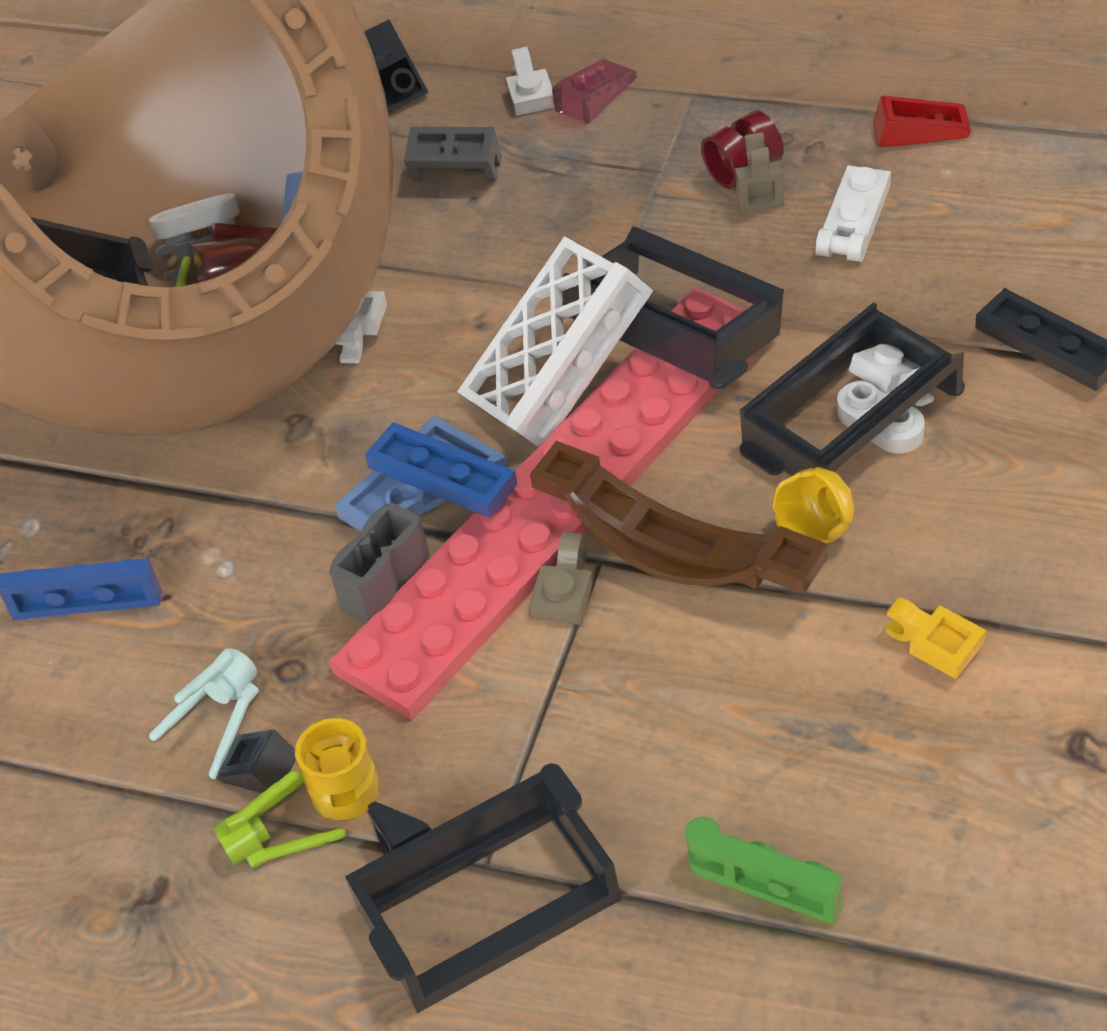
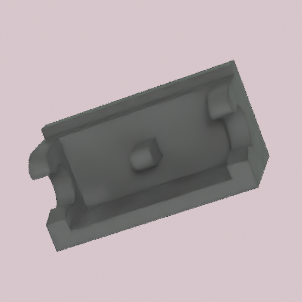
[404,127,502,180]

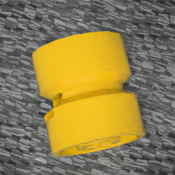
[295,718,380,821]

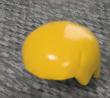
[772,467,855,544]

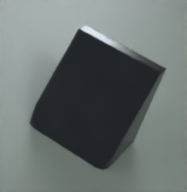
[216,729,296,793]
[367,801,432,854]

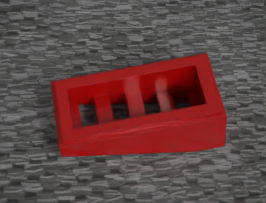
[873,95,971,147]

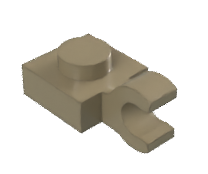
[735,132,784,214]
[529,532,593,625]

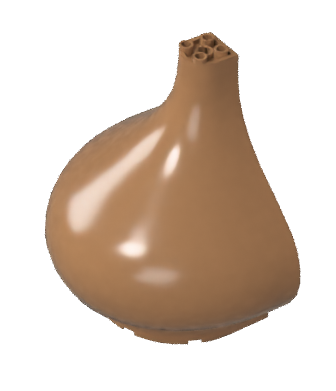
[0,0,394,436]

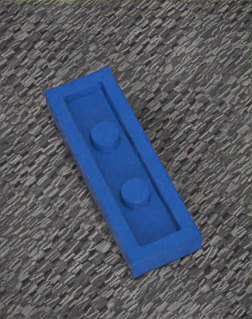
[365,422,518,518]
[0,558,162,620]

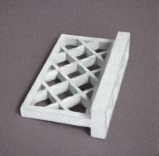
[457,236,653,447]

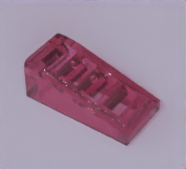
[552,59,637,124]

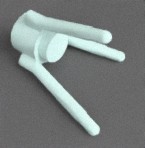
[149,648,259,779]

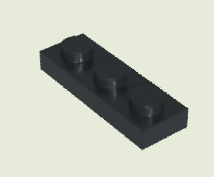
[975,288,1107,391]

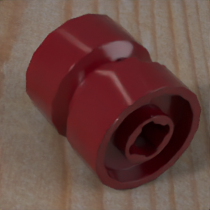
[701,110,784,189]

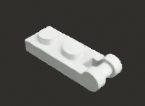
[815,165,891,262]

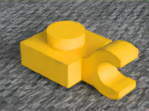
[885,597,987,679]

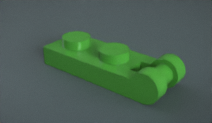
[685,817,843,925]

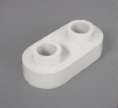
[149,193,241,244]
[837,381,925,454]

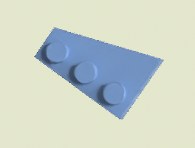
[335,415,509,532]

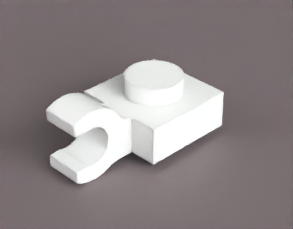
[506,46,556,116]
[336,291,387,364]
[849,344,934,406]

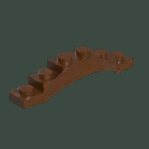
[530,440,828,595]

